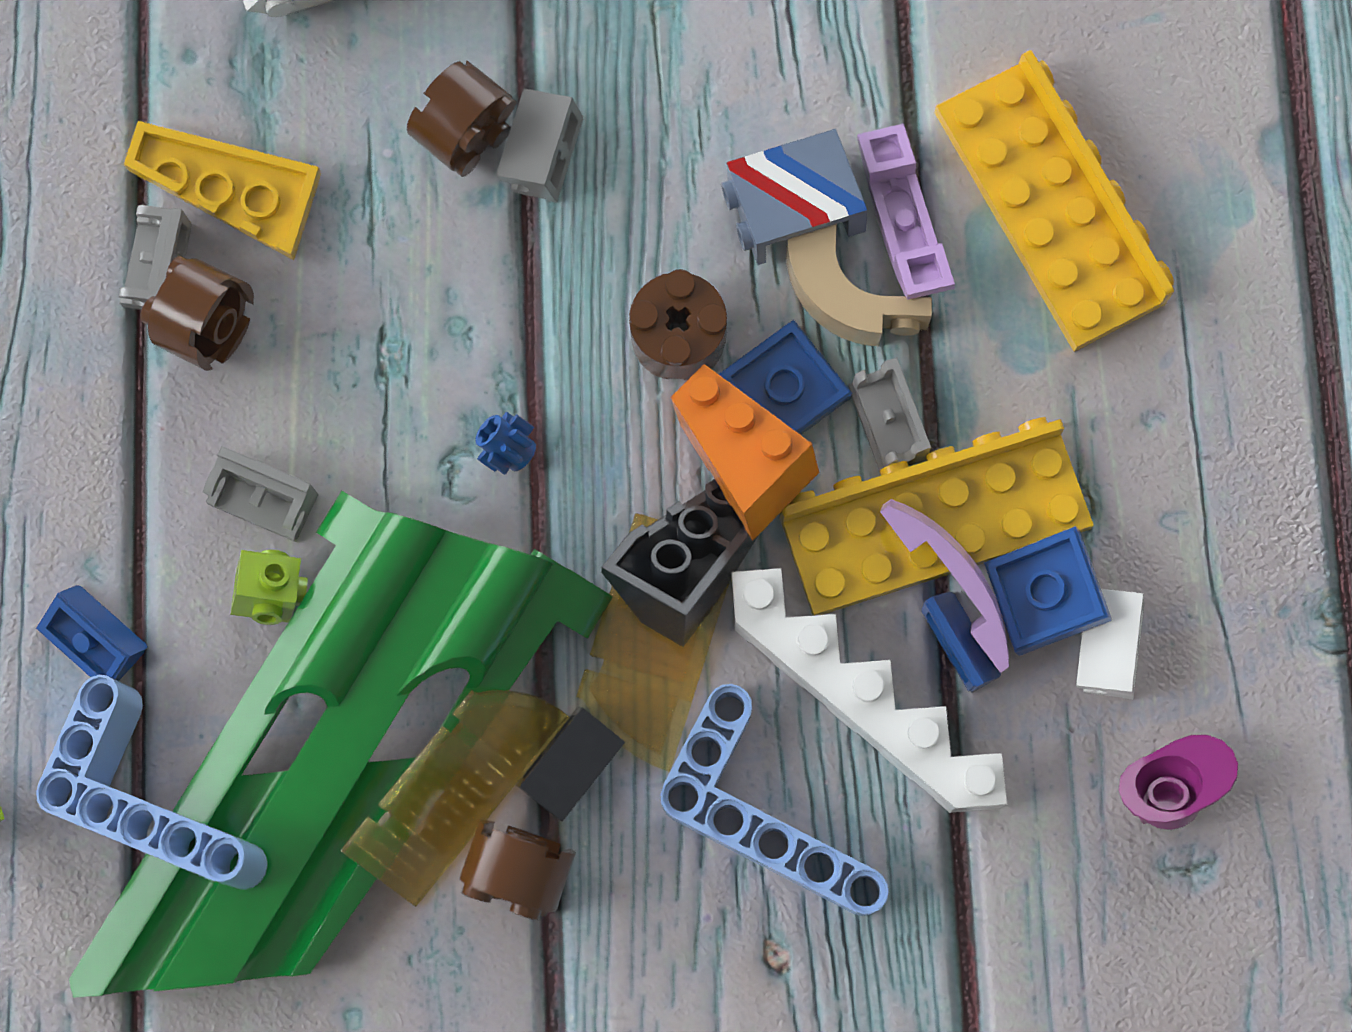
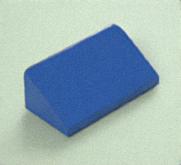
[36,585,148,681]
[921,592,1001,693]

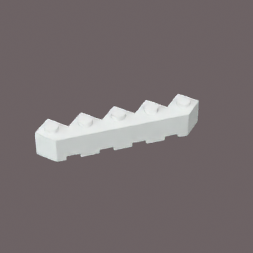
[731,568,1007,813]

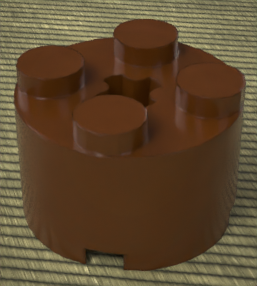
[407,60,516,177]
[141,256,254,371]
[629,269,727,380]
[459,819,576,920]

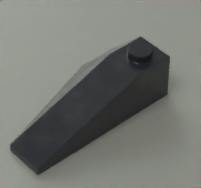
[601,479,759,647]

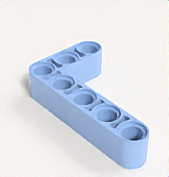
[36,675,267,890]
[660,684,889,916]

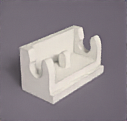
[1076,589,1145,700]

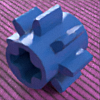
[475,412,536,475]

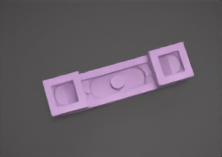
[857,124,955,300]
[880,499,1009,673]

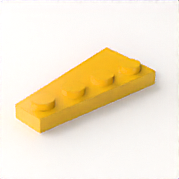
[124,121,322,260]

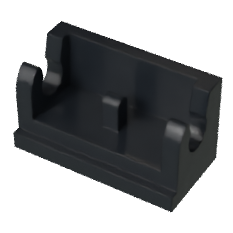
[516,707,625,822]

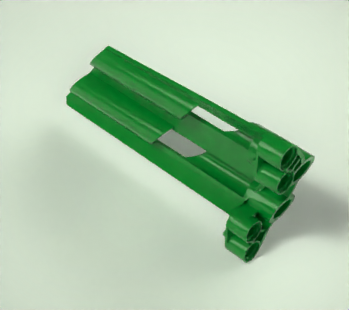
[69,490,613,998]

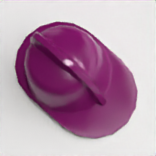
[1119,735,1238,830]

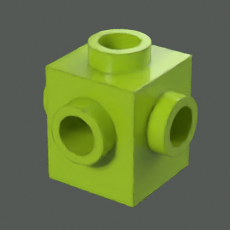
[230,550,308,625]

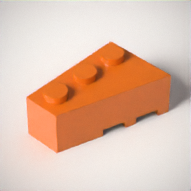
[671,364,820,541]

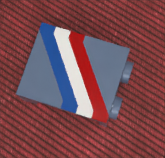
[721,128,867,265]

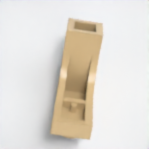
[786,224,932,347]

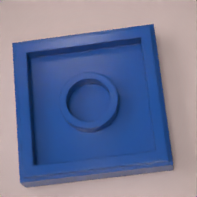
[719,319,853,435]
[984,526,1112,656]

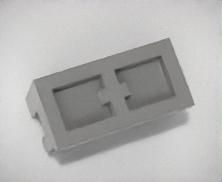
[496,89,584,203]
[119,205,192,310]
[848,357,931,471]
[203,446,318,542]

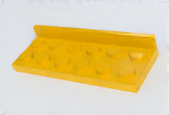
[934,50,1174,352]
[779,417,1094,616]

